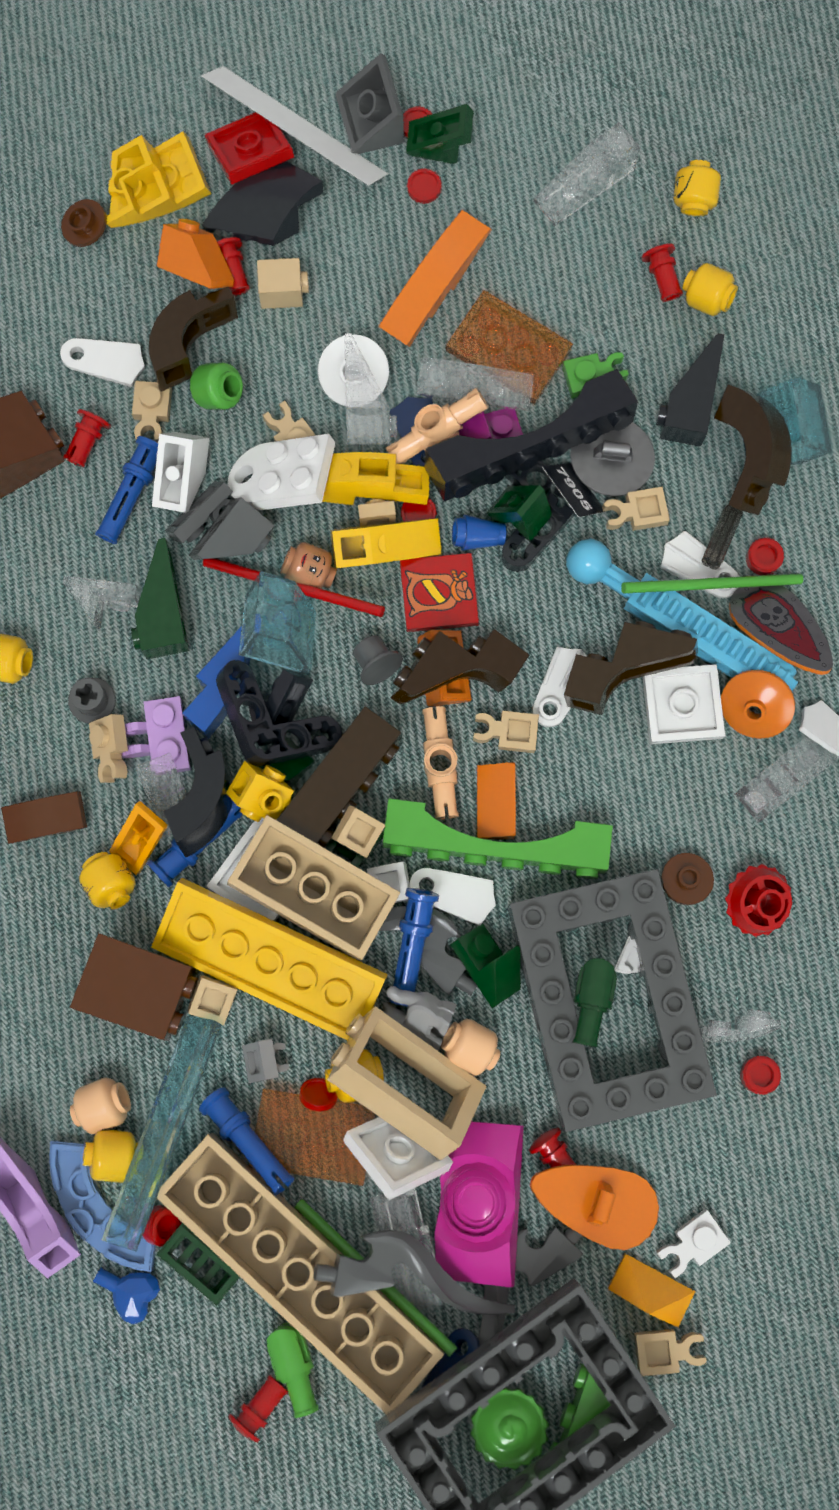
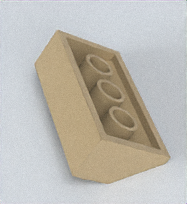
[227,815,401,961]

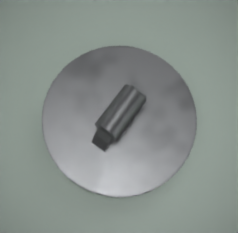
[570,422,655,496]

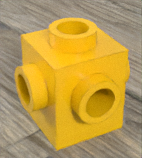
[226,761,294,822]

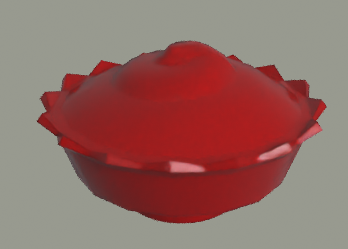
[725,864,793,937]

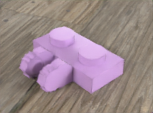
[121,696,191,776]

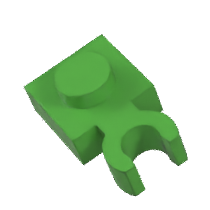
[562,352,629,399]

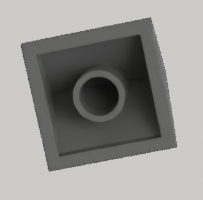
[335,53,404,154]

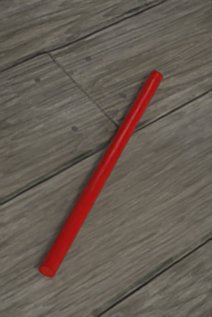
[203,558,385,617]

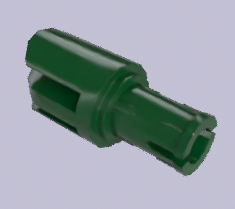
[573,958,617,1048]

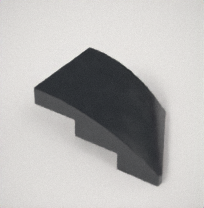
[202,161,323,246]

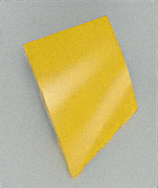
[107,131,211,228]

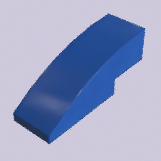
[182,622,254,739]

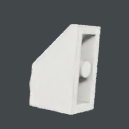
[152,432,209,513]

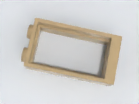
[327,1006,487,1160]

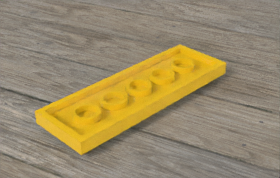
[151,878,388,1041]

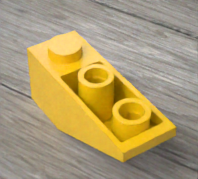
[330,518,442,568]

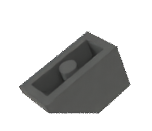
[188,497,275,560]

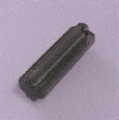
[702,505,743,570]

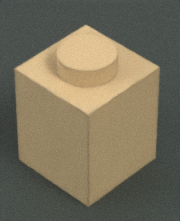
[257,258,309,309]

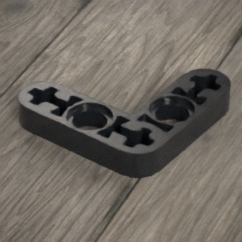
[501,461,576,572]
[216,660,342,766]

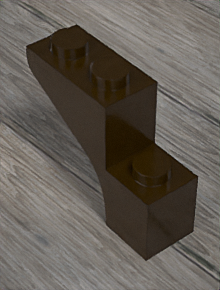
[564,621,698,715]
[390,629,529,704]

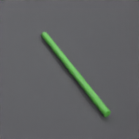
[621,574,803,594]
[294,1199,457,1357]

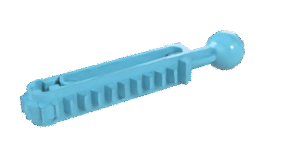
[566,538,798,692]

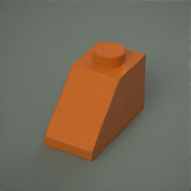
[157,219,234,289]

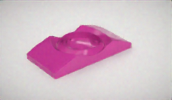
[434,1121,524,1288]

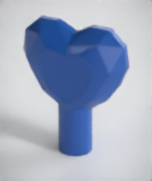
[93,1268,160,1324]

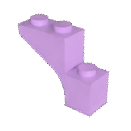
[0,1138,81,1278]

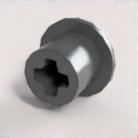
[353,635,403,685]
[68,678,116,724]

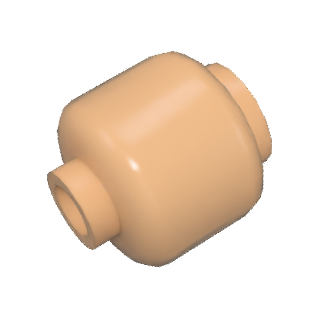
[441,1019,501,1076]
[70,1077,131,1135]

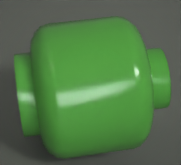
[190,362,243,410]

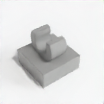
[242,1039,289,1083]

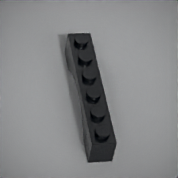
[425,369,638,502]

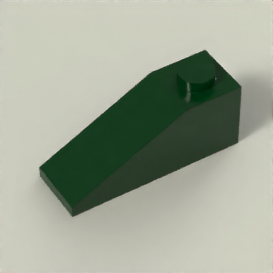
[131,538,190,659]

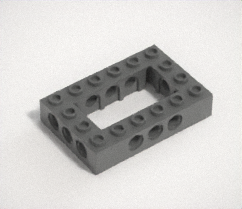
[507,869,717,1132]
[376,1278,676,1510]

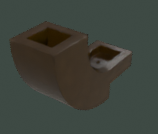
[149,286,238,392]

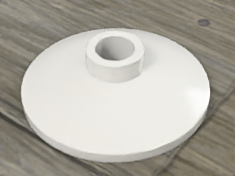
[318,335,389,407]

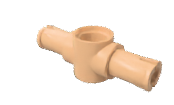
[386,388,489,464]
[422,706,459,820]

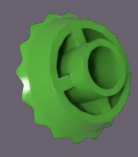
[470,1388,549,1470]

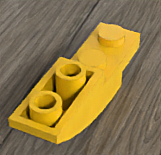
[322,452,429,505]

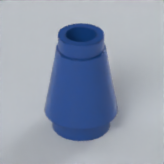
[452,514,506,551]

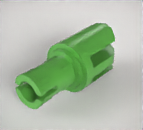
[267,1322,319,1418]

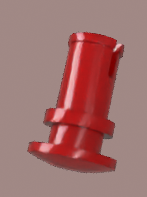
[217,237,250,296]
[641,243,683,302]
[63,409,111,468]
[528,1127,576,1168]
[228,1375,288,1443]

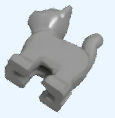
[383,986,457,1051]

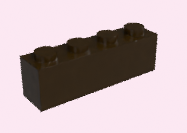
[277,706,401,848]

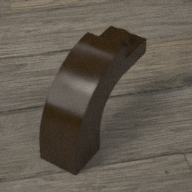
[714,384,792,515]

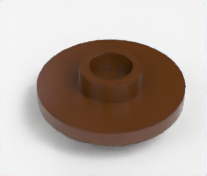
[61,199,107,247]
[661,853,714,905]

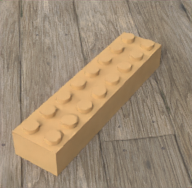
[154,1133,444,1414]

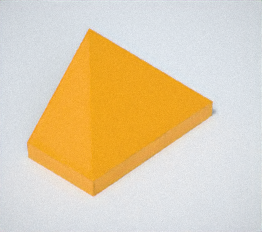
[109,801,168,875]
[607,1253,695,1327]

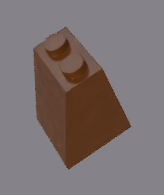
[0,390,65,499]
[69,933,198,1041]

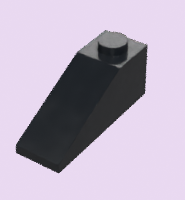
[656,333,725,447]

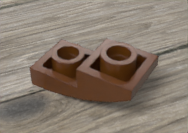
[1,791,87,844]

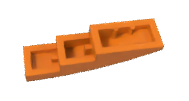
[378,210,492,347]

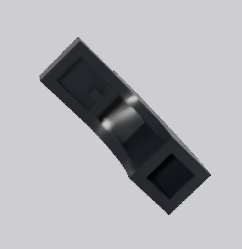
[163,726,233,858]

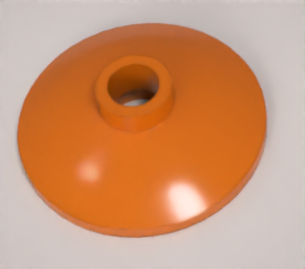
[721,670,795,739]

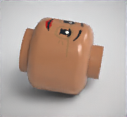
[280,542,337,589]

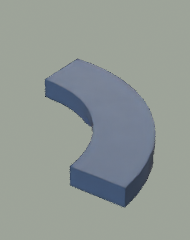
[49,1140,156,1272]

